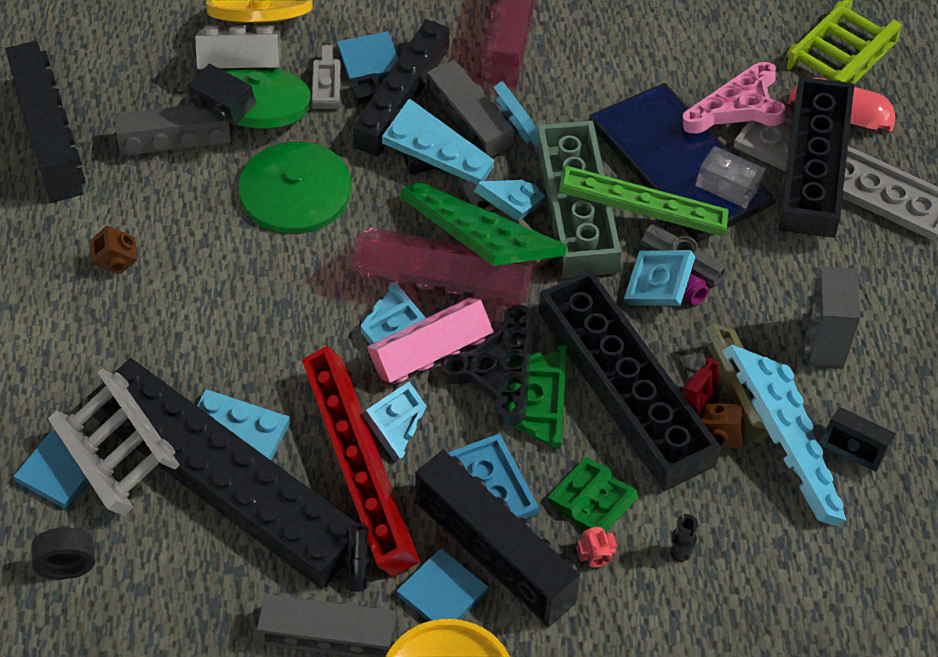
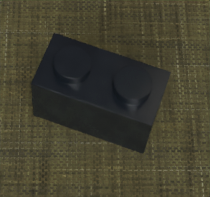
[187,63,257,125]
[819,407,896,472]

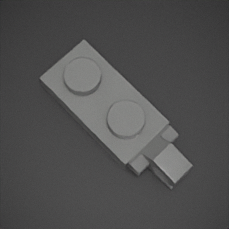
[312,45,341,109]

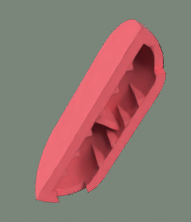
[788,78,895,131]

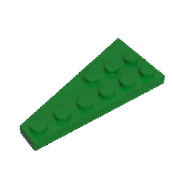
[400,183,567,266]

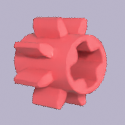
[576,527,617,567]

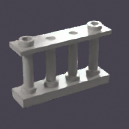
[48,369,180,516]

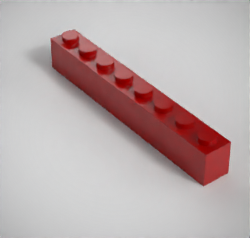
[302,345,421,577]

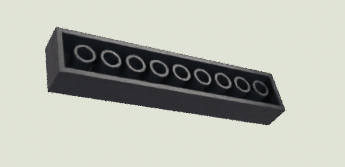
[87,358,356,589]

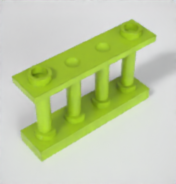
[786,0,903,84]

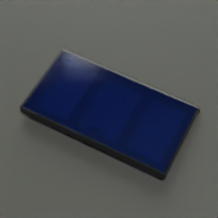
[588,83,776,242]

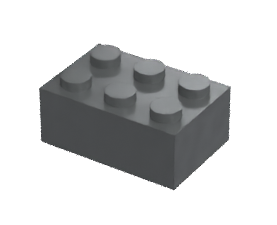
[801,266,860,369]

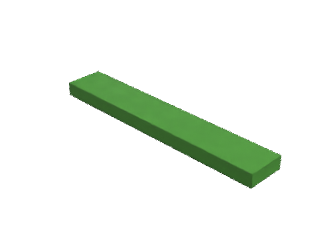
[559,165,728,236]

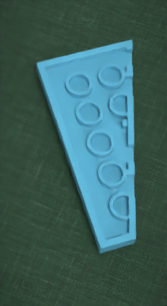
[723,344,846,526]

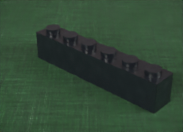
[353,19,450,157]

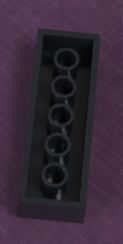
[5,41,86,203]
[778,77,855,238]
[415,449,580,628]

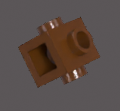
[89,226,137,274]
[699,403,746,448]

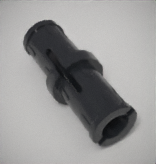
[670,514,698,562]
[344,523,370,592]

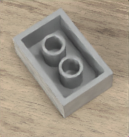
[195,23,282,69]

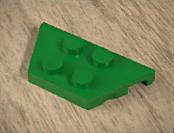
[506,345,567,449]

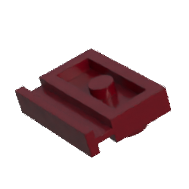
[684,357,719,416]

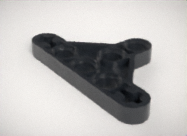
[442,305,533,426]

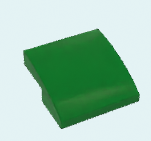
[547,457,638,533]

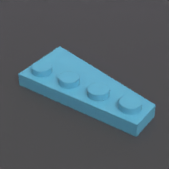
[382,99,494,185]

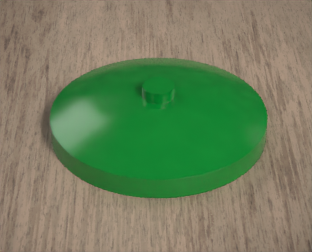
[210,67,310,128]
[239,141,351,234]

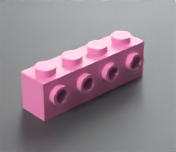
[367,297,493,384]

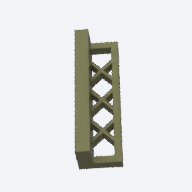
[706,323,770,443]

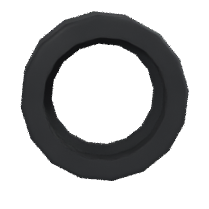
[31,527,95,580]

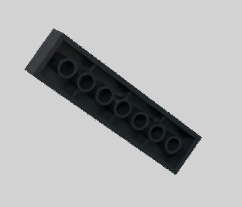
[538,270,721,491]

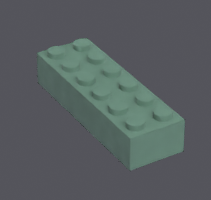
[536,121,621,278]

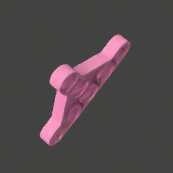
[683,62,786,133]

